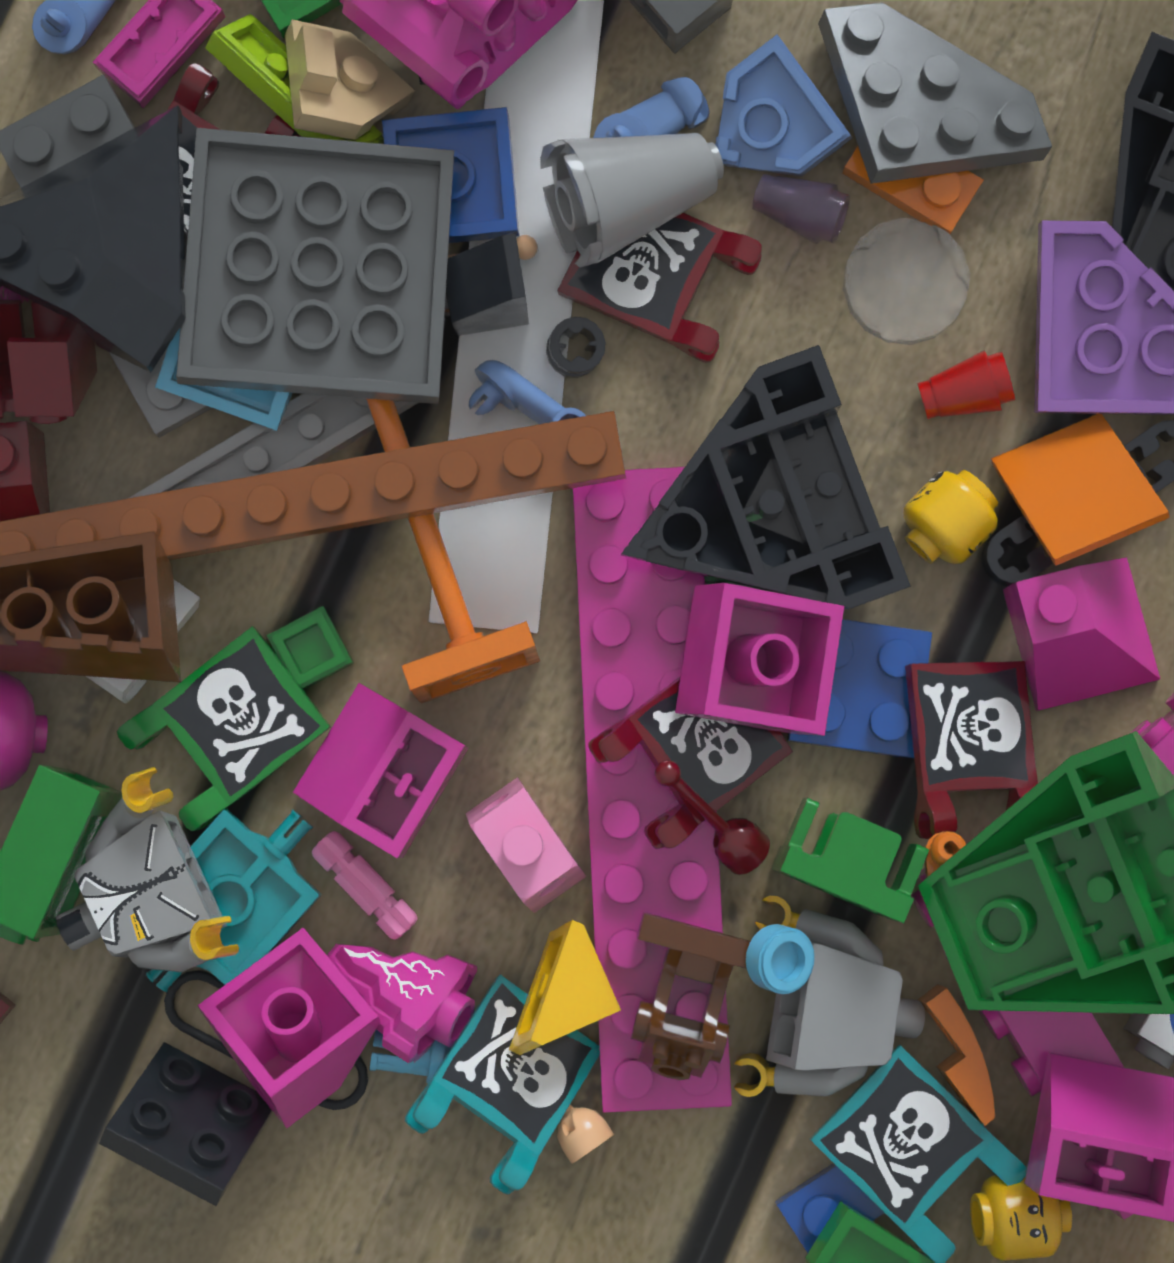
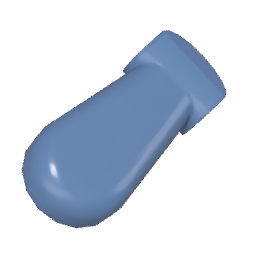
[32,0,116,54]
[593,77,709,138]
[468,360,586,424]

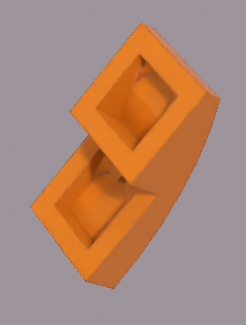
[918,984,995,1126]

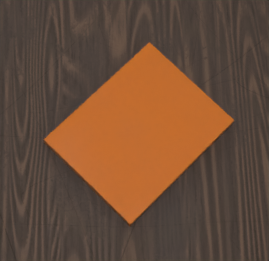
[991,414,1170,566]

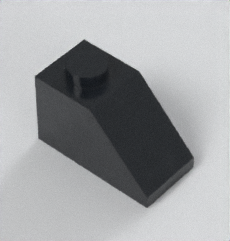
[444,233,529,336]

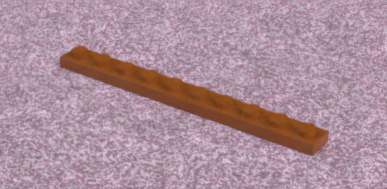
[0,411,626,561]

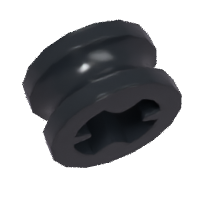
[546,316,606,378]

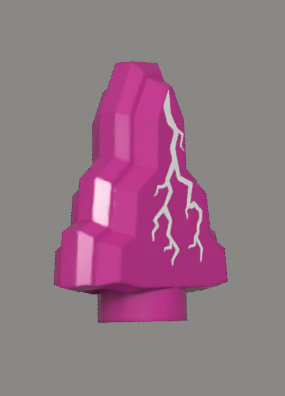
[327,944,477,1063]

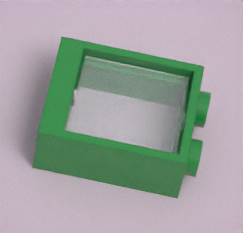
[0,765,122,945]

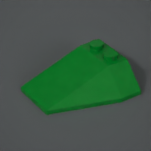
[918,731,1174,1014]

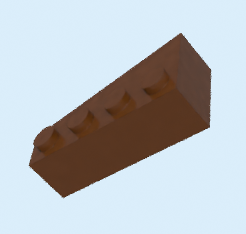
[0,531,181,683]

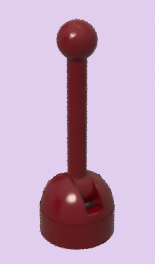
[655,760,770,875]

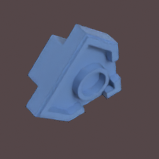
[715,34,852,177]

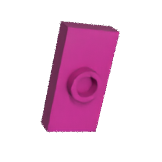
[93,0,226,108]

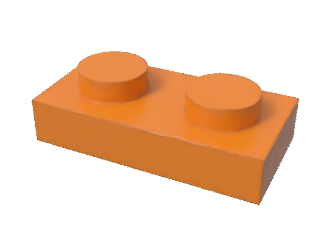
[842,146,984,238]

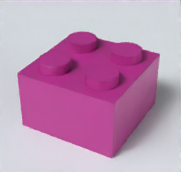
[675,583,844,736]

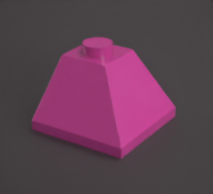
[1003,557,1160,711]
[197,928,380,1129]

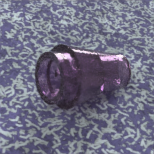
[752,174,850,244]

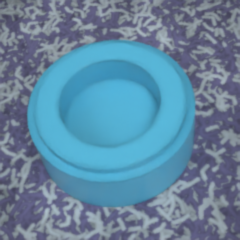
[746,924,814,994]

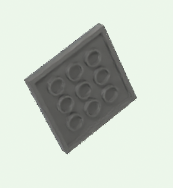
[176,128,454,404]

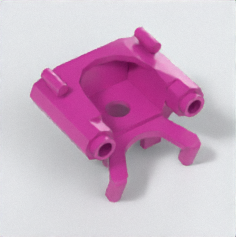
[339,0,578,109]

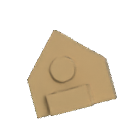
[285,19,415,140]

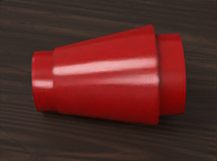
[917,350,1016,419]

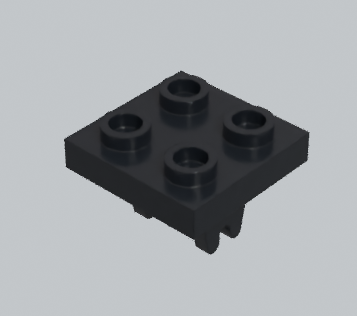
[99,1042,273,1206]

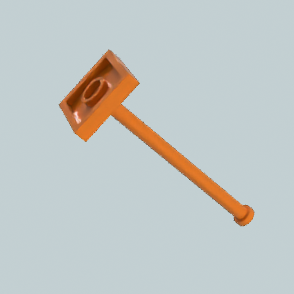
[366,398,540,704]

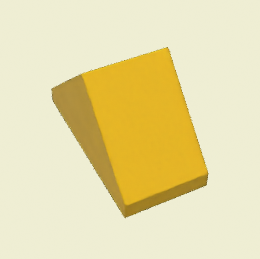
[509,920,621,1055]

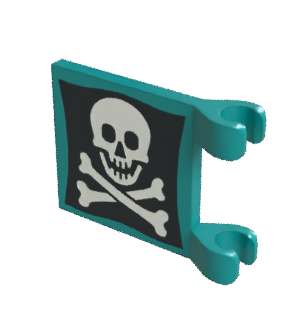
[405,974,600,1195]
[810,1045,1027,1263]

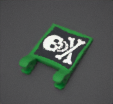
[117,626,331,831]

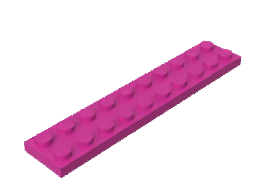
[573,467,732,1113]

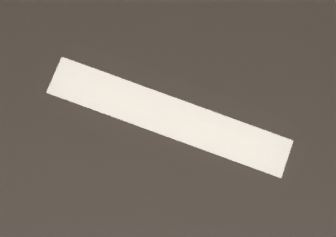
[429,0,604,633]

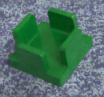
[771,797,929,923]

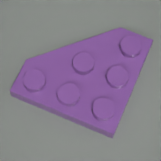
[1034,220,1174,415]

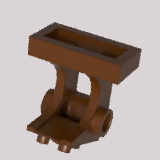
[631,912,750,1080]

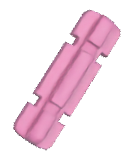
[312,831,418,940]

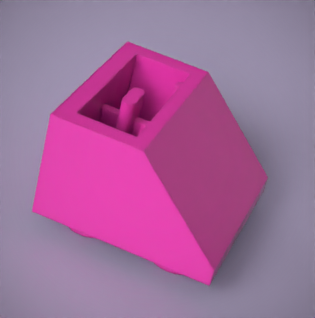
[293,683,469,858]
[1025,1052,1174,1222]

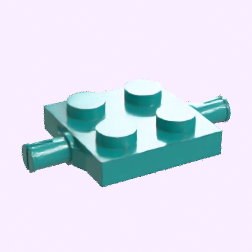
[146,809,322,992]

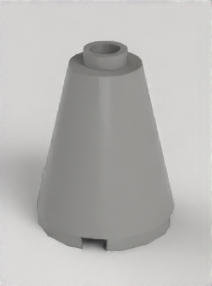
[540,133,724,268]

